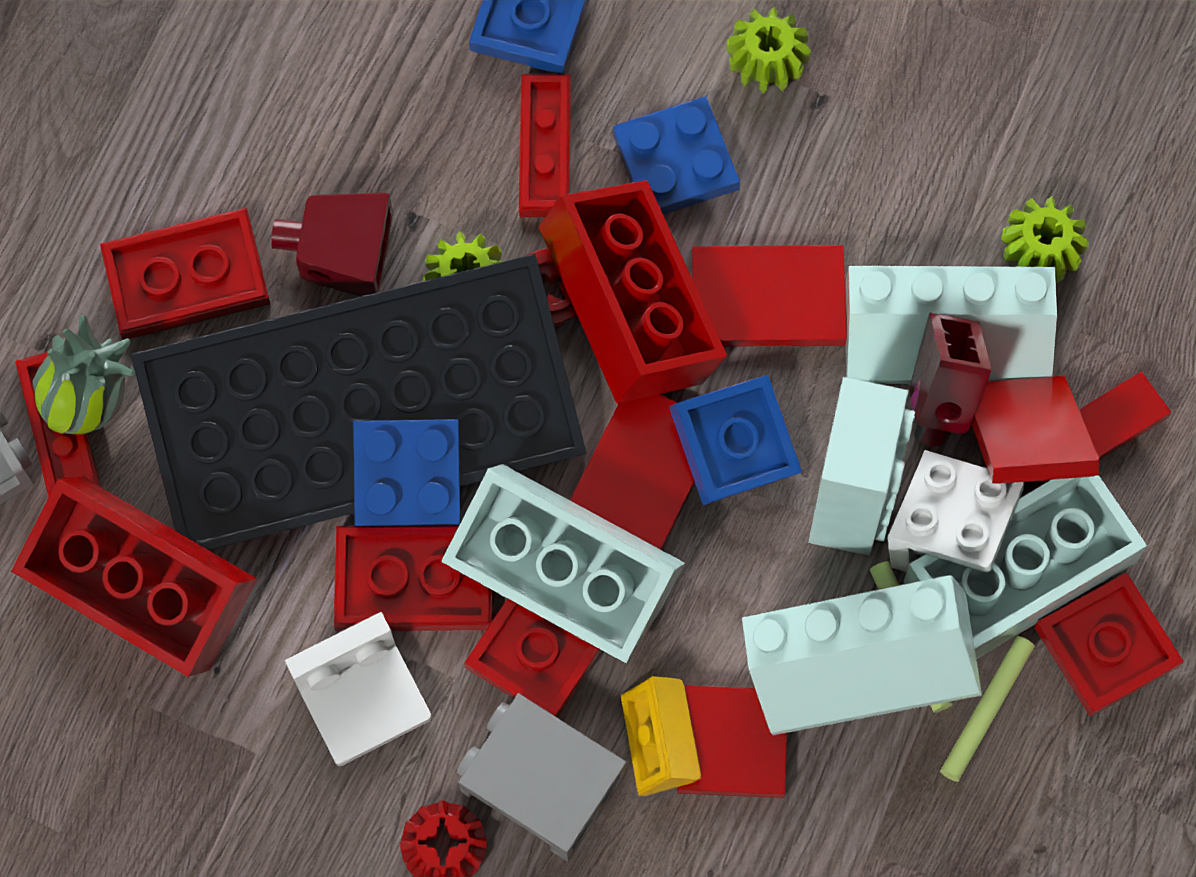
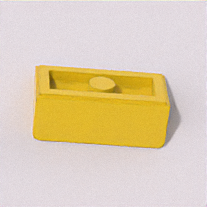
[621,676,701,796]

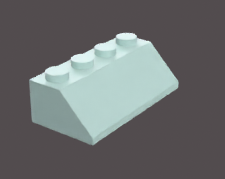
[845,266,1057,384]
[441,464,685,663]
[742,575,982,735]

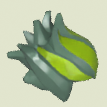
[33,315,135,434]

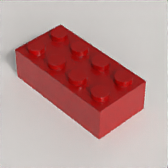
[539,180,727,404]
[11,476,258,677]

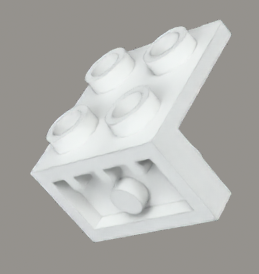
[888,450,1024,572]
[285,612,432,766]

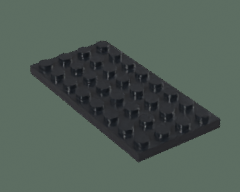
[131,253,587,550]

